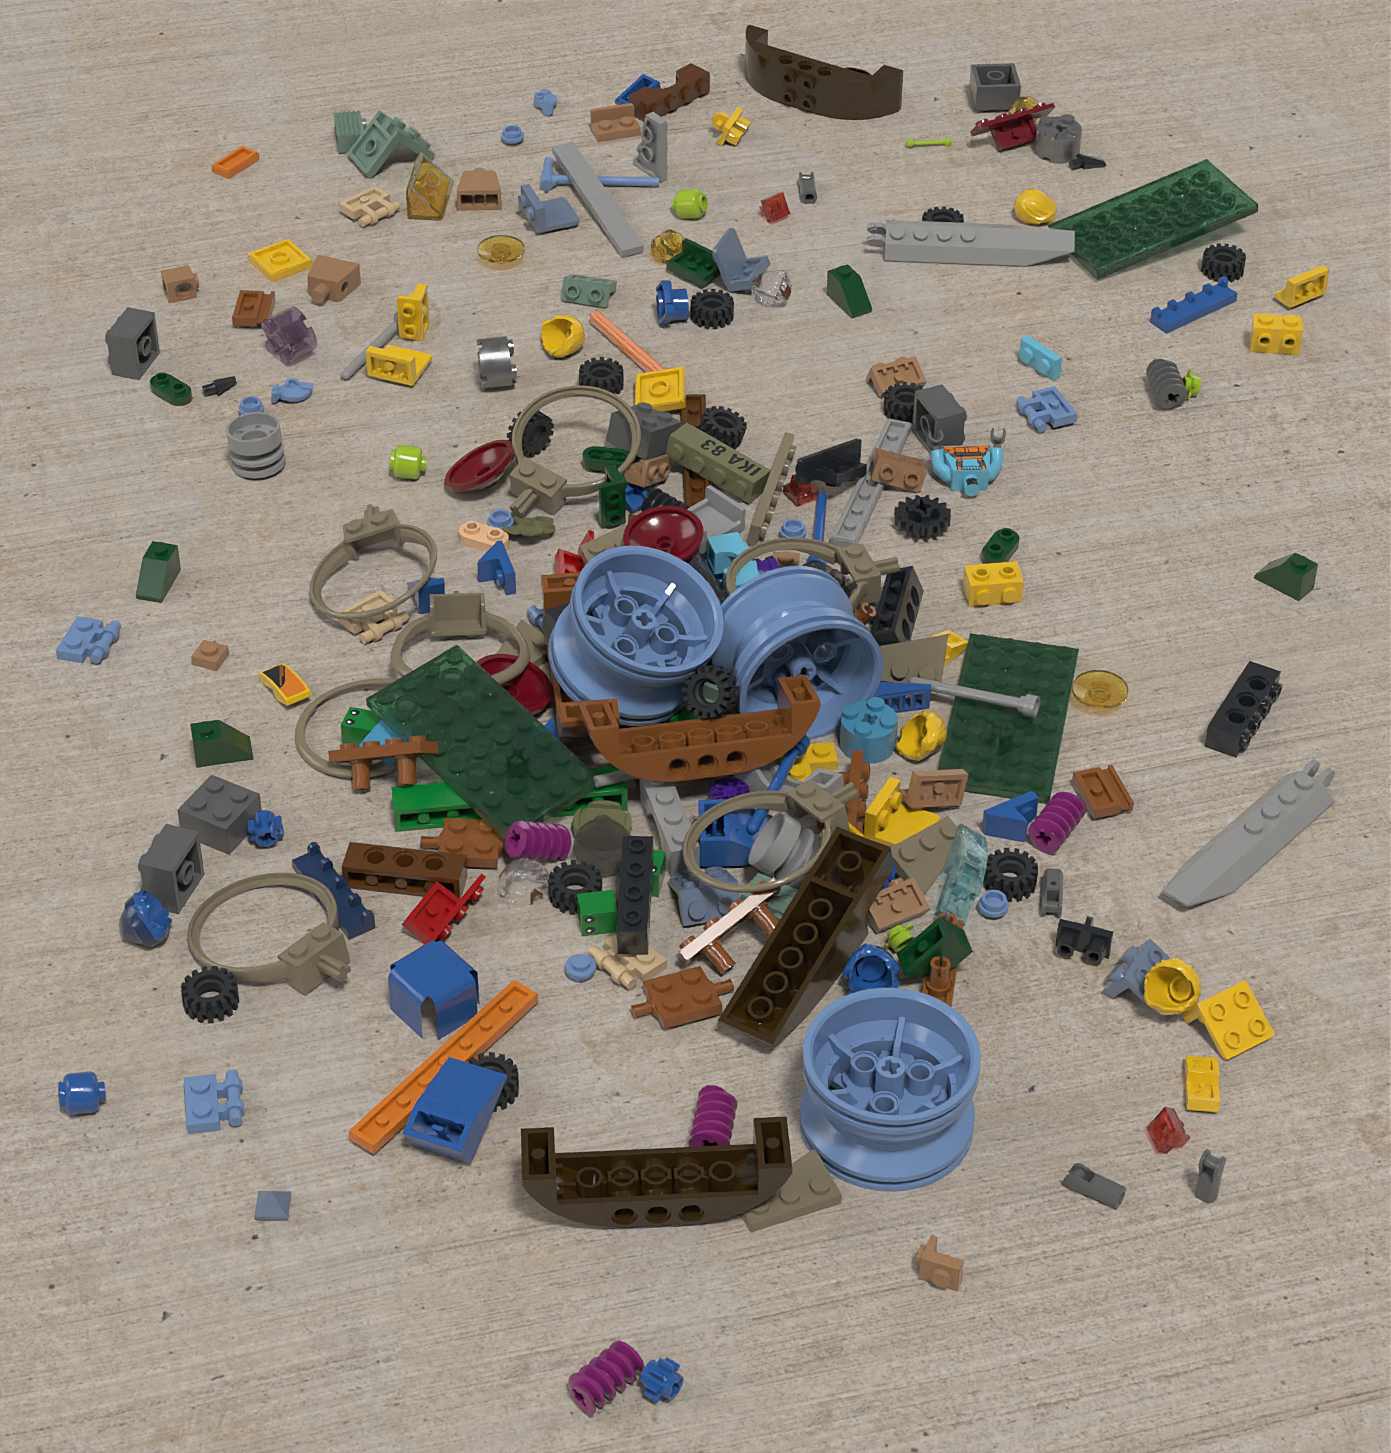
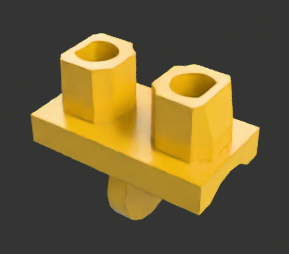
[711,107,751,146]

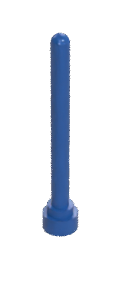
[806,492,827,572]
[747,734,810,834]

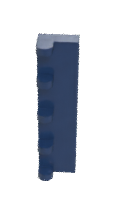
[292,842,376,940]

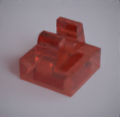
[759,192,790,222]
[783,474,819,507]
[1146,1107,1190,1154]

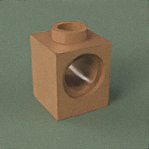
[161,265,199,303]

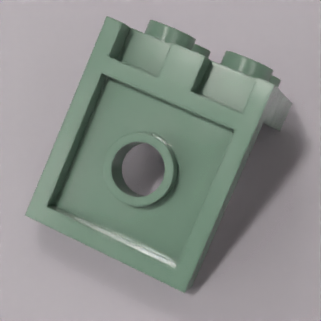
[347,110,435,178]

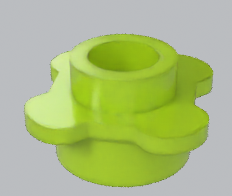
[1182,370,1201,400]
[884,923,915,952]

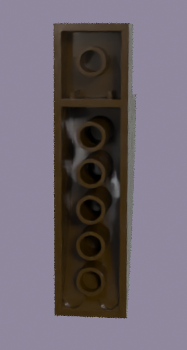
[718,827,894,1047]

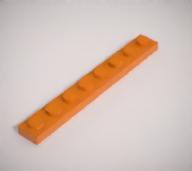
[349,980,538,1154]

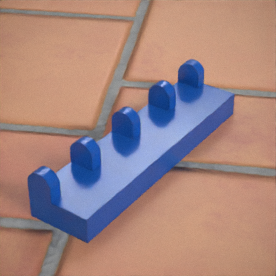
[1150,276,1238,334]

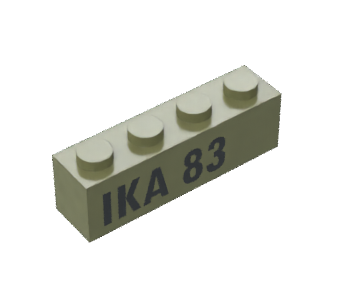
[665,423,771,503]

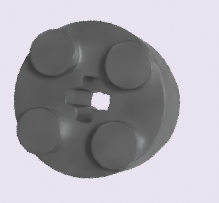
[1035,114,1082,164]
[477,336,517,389]

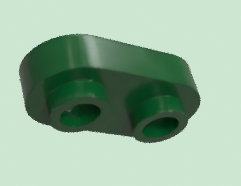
[150,372,192,406]
[583,446,633,471]
[981,528,1019,564]

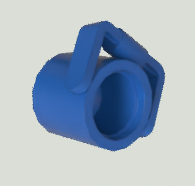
[656,280,689,326]

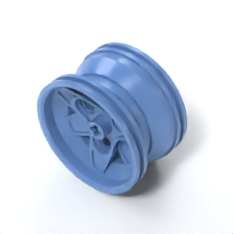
[548,546,724,726]
[709,566,883,740]
[800,988,981,1192]

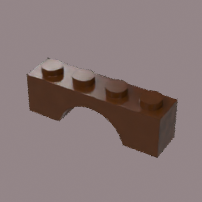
[629,63,710,122]

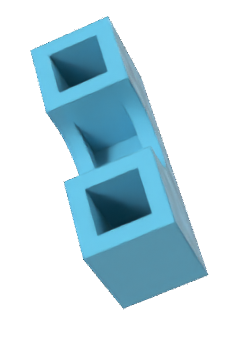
[707,532,760,598]

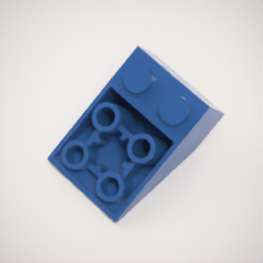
[698,799,773,866]
[402,1057,507,1165]

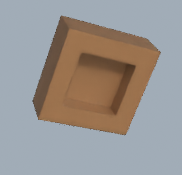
[773,551,800,568]
[191,640,229,671]

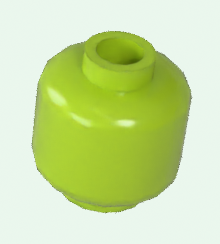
[672,188,708,219]
[389,445,427,480]

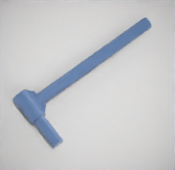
[540,157,659,191]

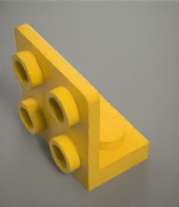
[365,345,432,386]
[864,777,941,847]
[1181,980,1275,1061]

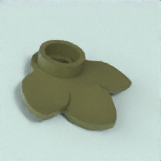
[503,516,556,537]

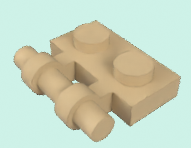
[339,186,400,227]
[338,590,409,644]
[588,933,667,989]

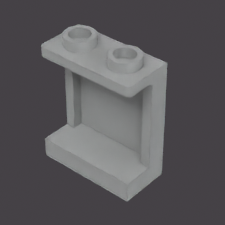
[687,485,746,556]

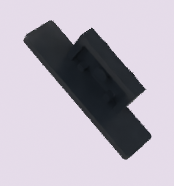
[795,438,867,487]

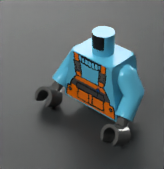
[926,428,1006,496]

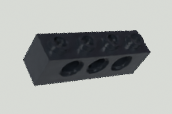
[870,566,924,646]
[1205,661,1283,758]
[616,836,654,955]

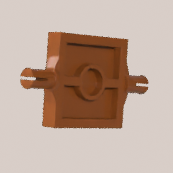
[420,818,506,868]
[631,966,734,1029]

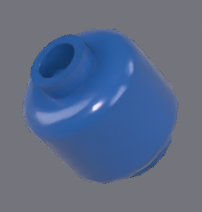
[58,1071,106,1115]

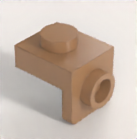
[916,1235,964,1292]

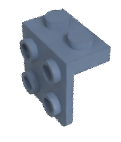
[518,184,579,233]
[713,228,771,292]
[669,866,740,926]
[1103,939,1171,1019]

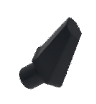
[1069,153,1106,170]
[202,376,237,395]

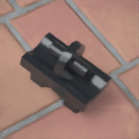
[1055,916,1114,965]

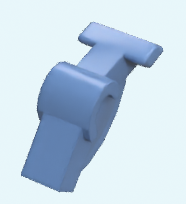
[534,88,557,116]
[271,378,313,403]

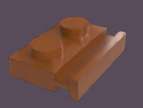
[232,290,276,327]
[1072,765,1134,819]

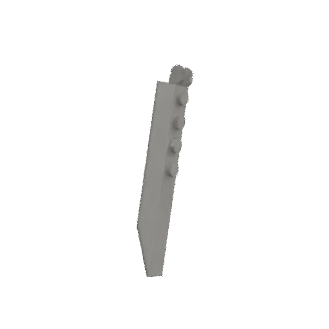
[866,220,1075,267]
[1163,759,1335,907]

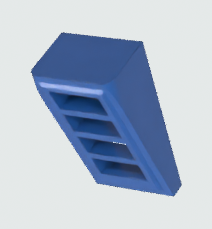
[615,74,661,105]
[874,682,931,713]

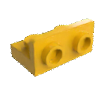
[1275,265,1330,308]
[397,283,430,341]

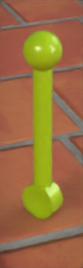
[906,138,952,148]

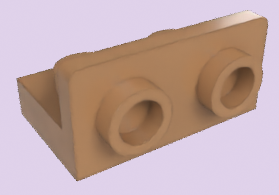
[590,103,641,142]
[866,356,927,398]
[871,447,928,492]
[623,454,671,487]
[900,769,968,810]
[866,877,930,933]

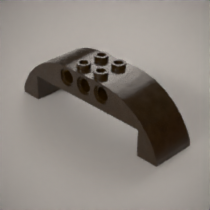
[745,24,904,120]
[521,1116,792,1227]

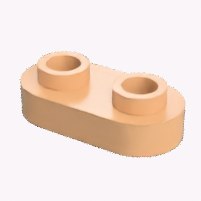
[459,521,509,552]

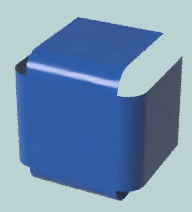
[388,940,480,1040]

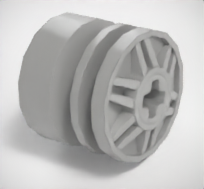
[226,412,286,479]
[748,811,821,889]

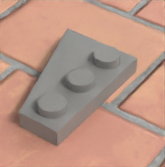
[633,112,668,183]

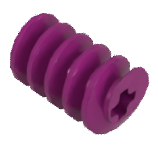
[1028,792,1086,854]
[505,820,571,861]
[689,1085,738,1147]
[568,1340,645,1416]

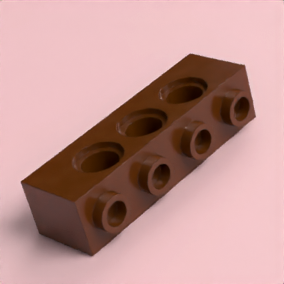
[341,842,468,899]

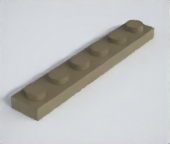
[747,432,797,546]

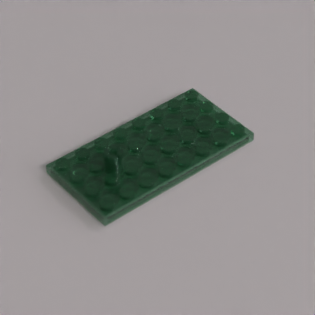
[1048,159,1258,280]
[938,633,1079,804]
[366,645,598,840]

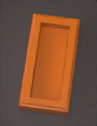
[211,146,259,179]

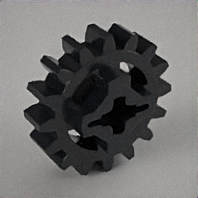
[894,495,951,539]

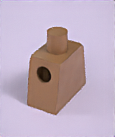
[457,167,502,211]
[307,255,361,303]

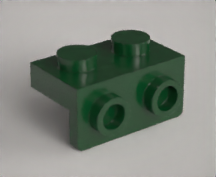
[666,238,721,287]
[599,464,627,529]

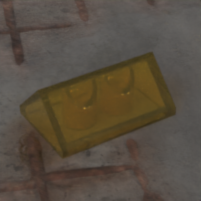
[406,151,454,221]

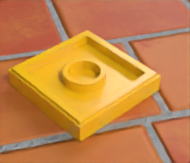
[248,239,313,282]
[635,367,686,412]

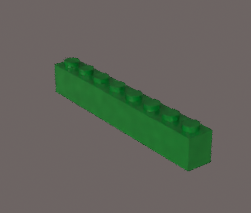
[391,767,628,832]

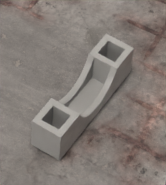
[733,760,846,805]
[640,778,700,878]

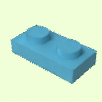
[1019,335,1062,381]

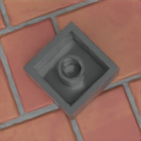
[969,63,1021,112]
[105,307,160,380]
[912,384,967,455]
[606,402,682,460]
[177,775,262,855]
[138,824,205,915]

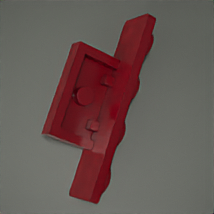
[970,103,1055,152]

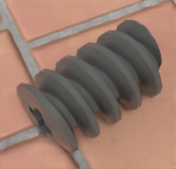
[1146,359,1188,409]

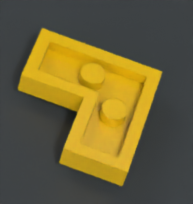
[778,742,838,781]

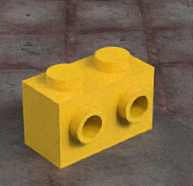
[1249,313,1303,355]
[963,561,1024,607]

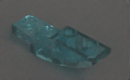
[934,823,988,926]

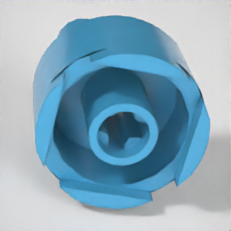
[840,697,898,764]

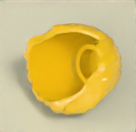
[1014,188,1057,225]
[541,315,585,358]
[895,710,947,761]
[1143,958,1202,1015]

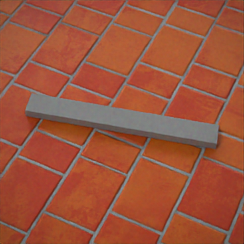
[552,142,644,257]
[830,419,912,547]

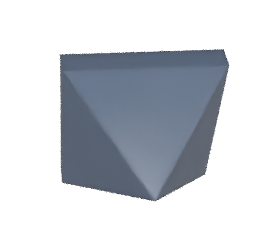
[254,1191,292,1220]

